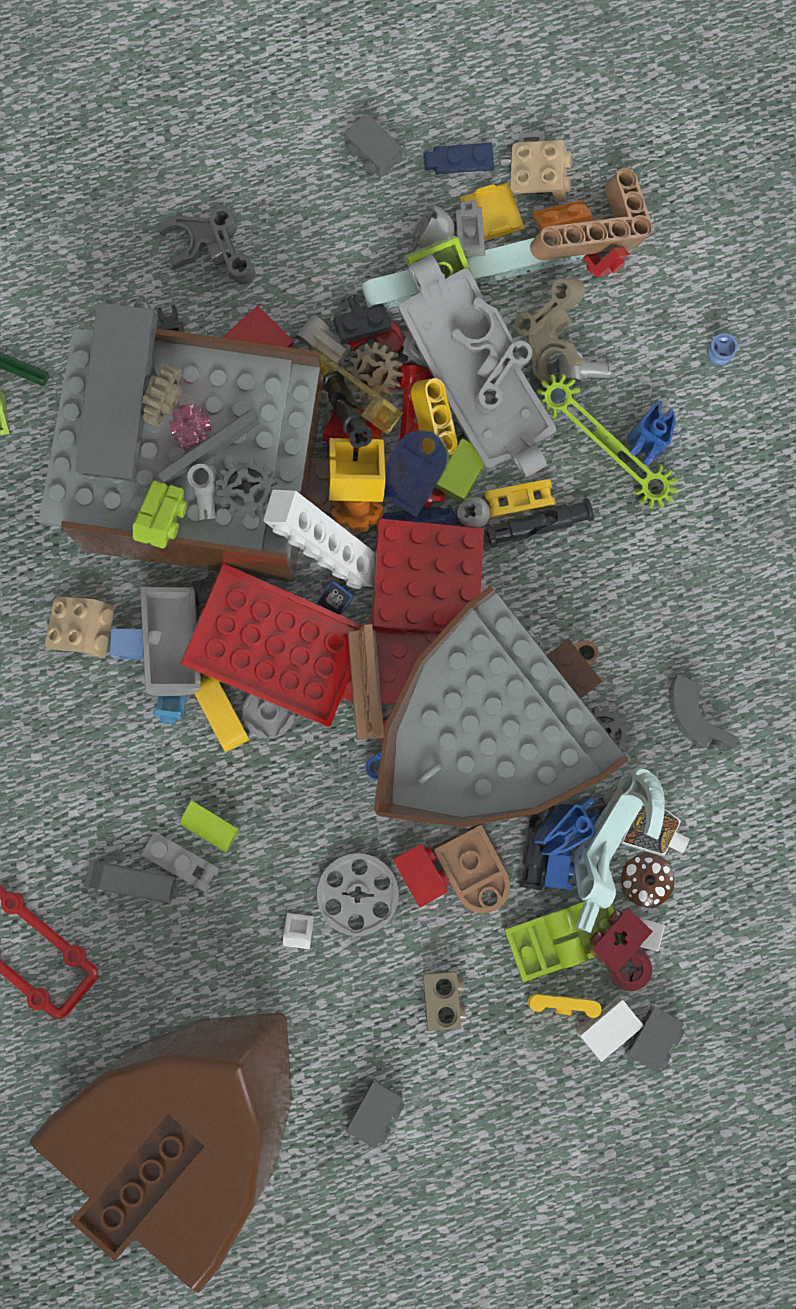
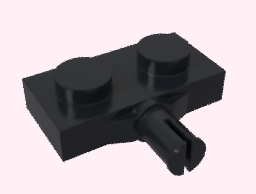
[333,295,392,344]

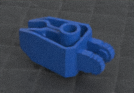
[627,401,676,465]
[534,795,601,855]

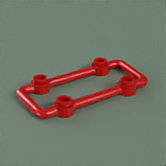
[0,885,98,1019]

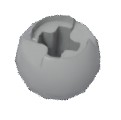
[457,497,490,528]

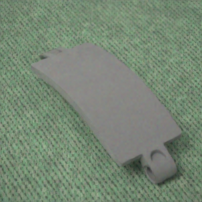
[398,253,556,478]

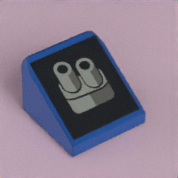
[317,580,354,615]

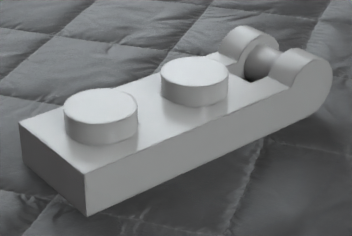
[141,832,220,893]

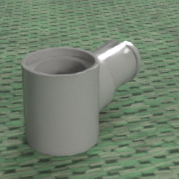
[559,353,611,384]
[188,463,218,520]

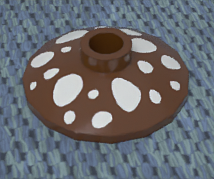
[621,853,675,908]

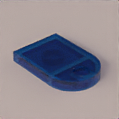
[384,430,449,517]

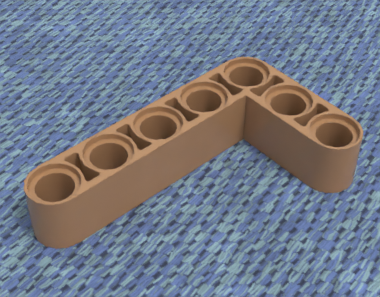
[530,167,653,260]

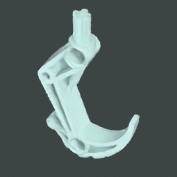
[574,768,665,933]

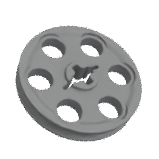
[317,853,399,936]

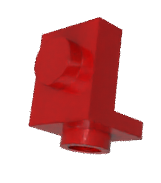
[583,247,630,277]

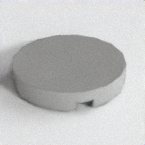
[242,694,295,739]

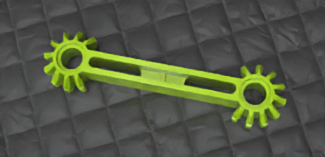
[536,374,678,509]

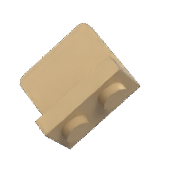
[511,140,572,202]
[45,597,115,658]

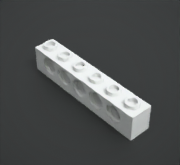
[263,490,375,589]

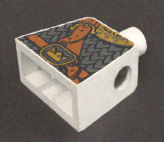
[621,805,689,856]

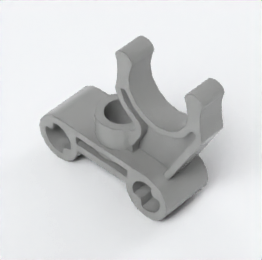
[451,297,532,413]

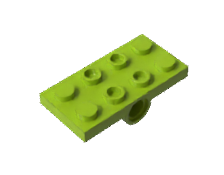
[504,901,622,982]

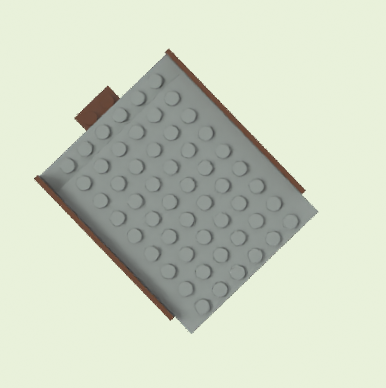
[38,328,332,582]

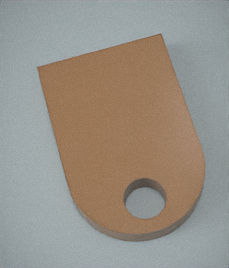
[433,825,510,913]

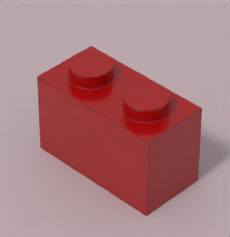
[393,843,450,908]

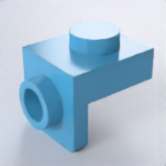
[153,695,187,724]

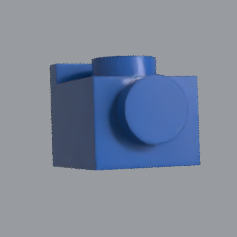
[543,851,575,890]

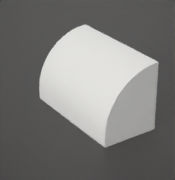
[576,996,644,1062]

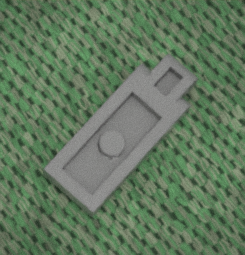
[456,201,486,257]

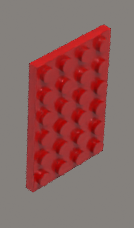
[180,563,363,727]

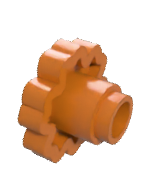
[331,501,384,533]

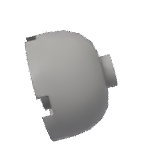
[408,204,455,252]

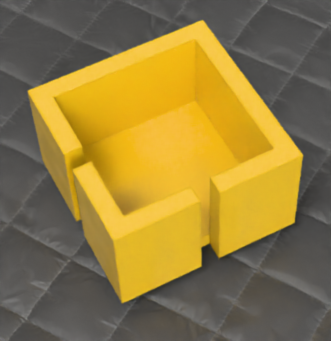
[328,438,386,502]

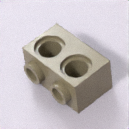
[423,971,466,1031]

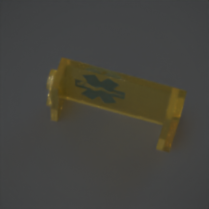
[312,348,403,434]

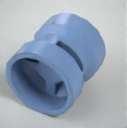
[707,333,738,366]

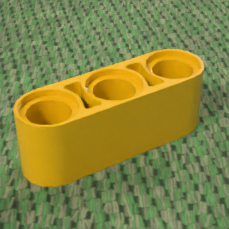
[411,378,457,456]
[194,676,250,753]

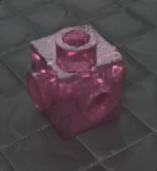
[169,404,212,447]

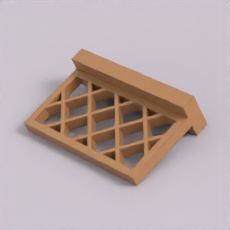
[348,624,384,740]

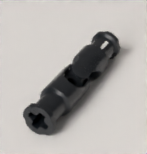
[323,371,373,448]
[485,498,594,548]
[518,805,556,891]

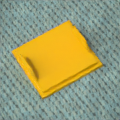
[460,182,525,241]

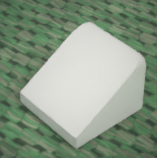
[283,913,314,949]
[639,918,665,952]

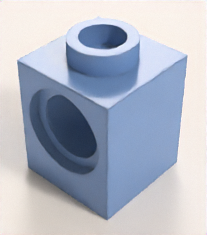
[110,629,144,660]

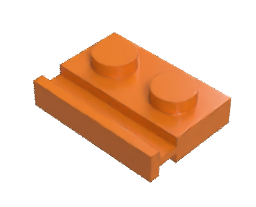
[533,200,593,232]

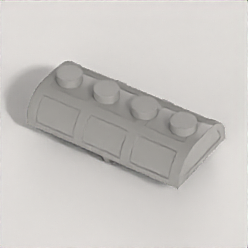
[140,587,201,696]

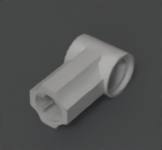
[296,315,351,365]

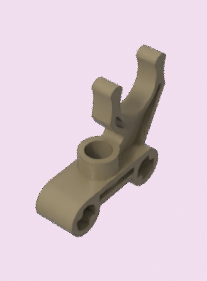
[515,279,585,389]

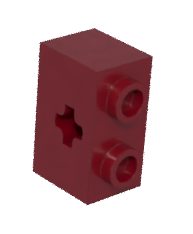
[587,908,653,973]

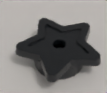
[192,573,215,604]

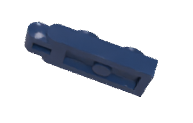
[423,142,494,175]
[382,507,456,525]

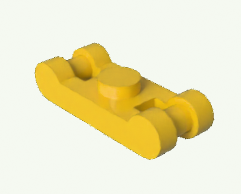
[484,479,556,519]
[528,994,602,1018]

